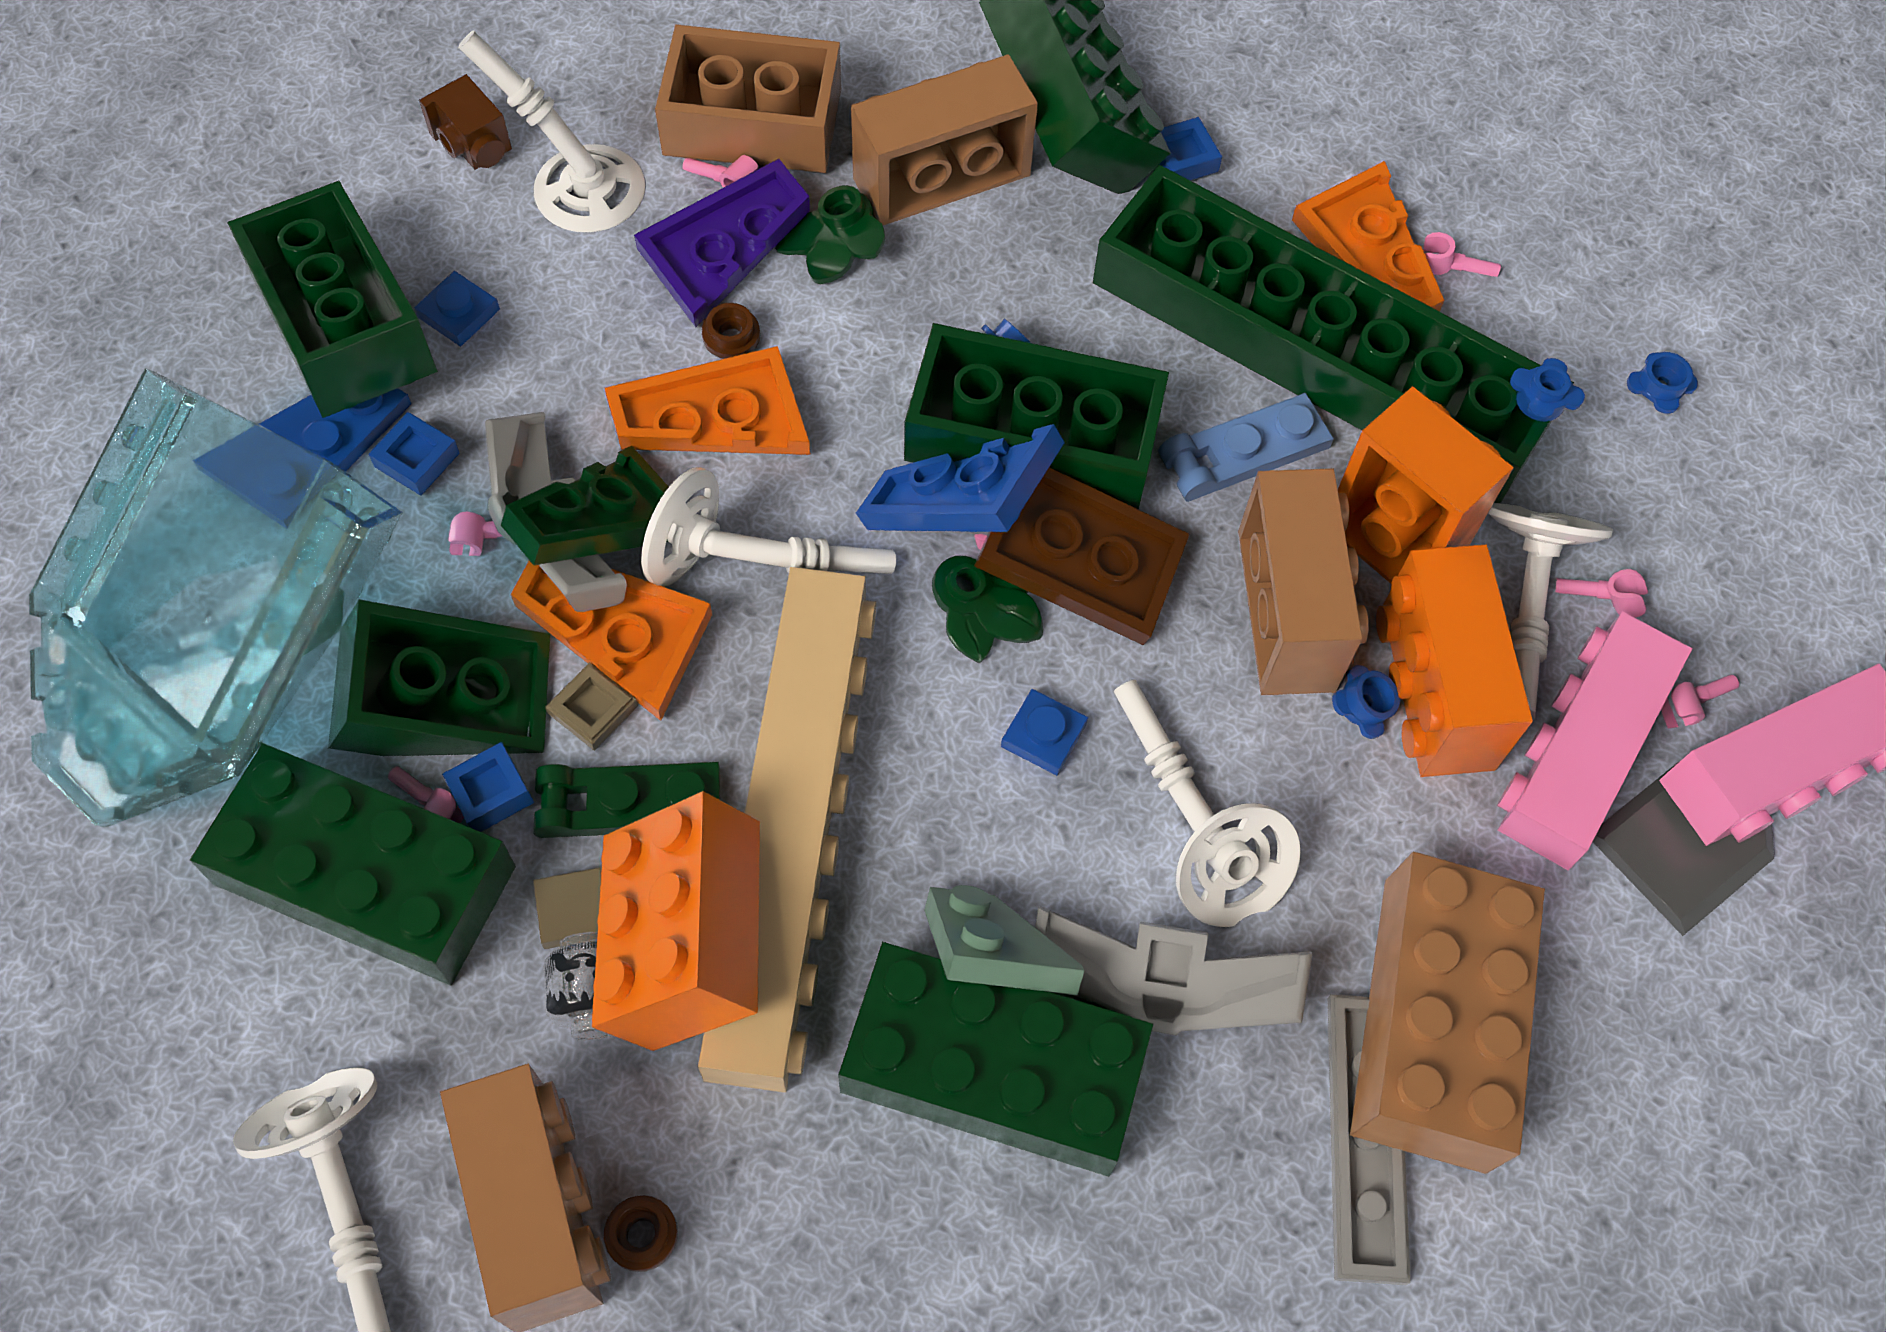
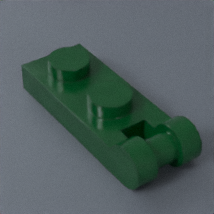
[533,762,720,838]

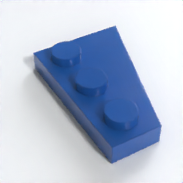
[193,388,412,530]
[856,424,1065,532]

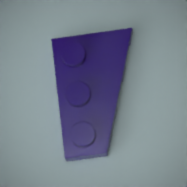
[634,159,810,328]

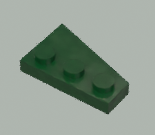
[501,446,669,566]

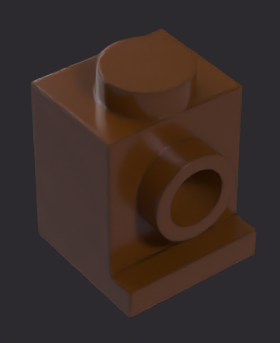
[419,74,512,170]

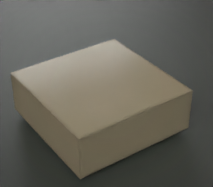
[545,662,638,751]
[533,867,601,950]

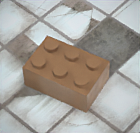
[655,24,841,173]
[851,54,1038,225]
[1238,468,1368,695]
[440,1063,611,1332]

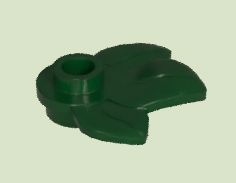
[775,185,886,284]
[932,555,1043,663]

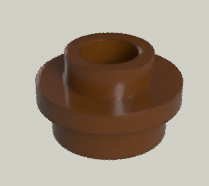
[702,303,760,359]
[604,1195,678,1272]

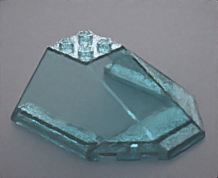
[29,368,403,827]

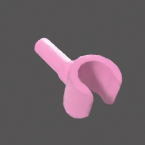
[683,155,758,188]
[1423,232,1501,277]
[448,511,503,556]
[1555,569,1648,618]
[1661,675,1739,728]
[388,766,464,824]

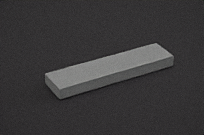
[1327,994,1411,1285]

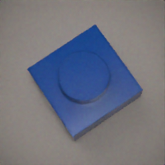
[1160,117,1222,180]
[414,270,500,347]
[368,412,460,496]
[1001,689,1088,776]
[442,742,535,832]

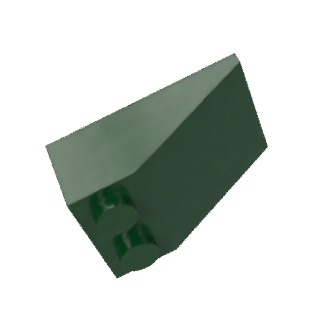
[328,599,550,756]

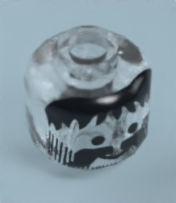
[543,932,611,1040]

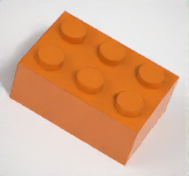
[1338,386,1514,584]
[1376,544,1533,777]
[592,791,760,1051]

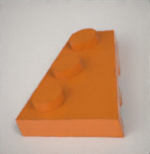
[1292,161,1445,312]
[605,346,810,455]
[511,560,712,721]

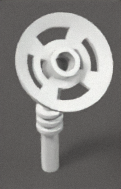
[458,30,645,232]
[641,467,896,587]
[1488,503,1613,720]
[1114,680,1301,927]
[233,1067,391,1332]

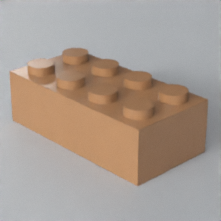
[1350,851,1545,1174]

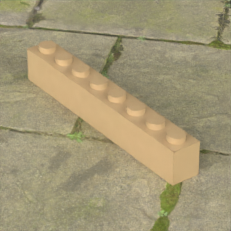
[698,567,876,1093]

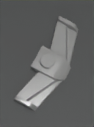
[485,412,627,612]
[1035,906,1312,1036]

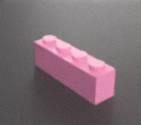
[1497,611,1693,871]
[1659,664,1886,846]

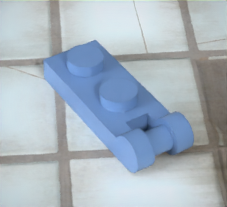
[1158,393,1334,502]

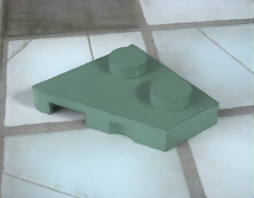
[924,885,1085,995]

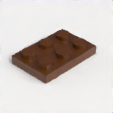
[974,467,1190,645]

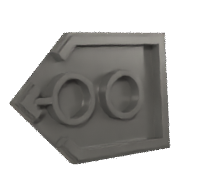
[1593,762,1774,936]

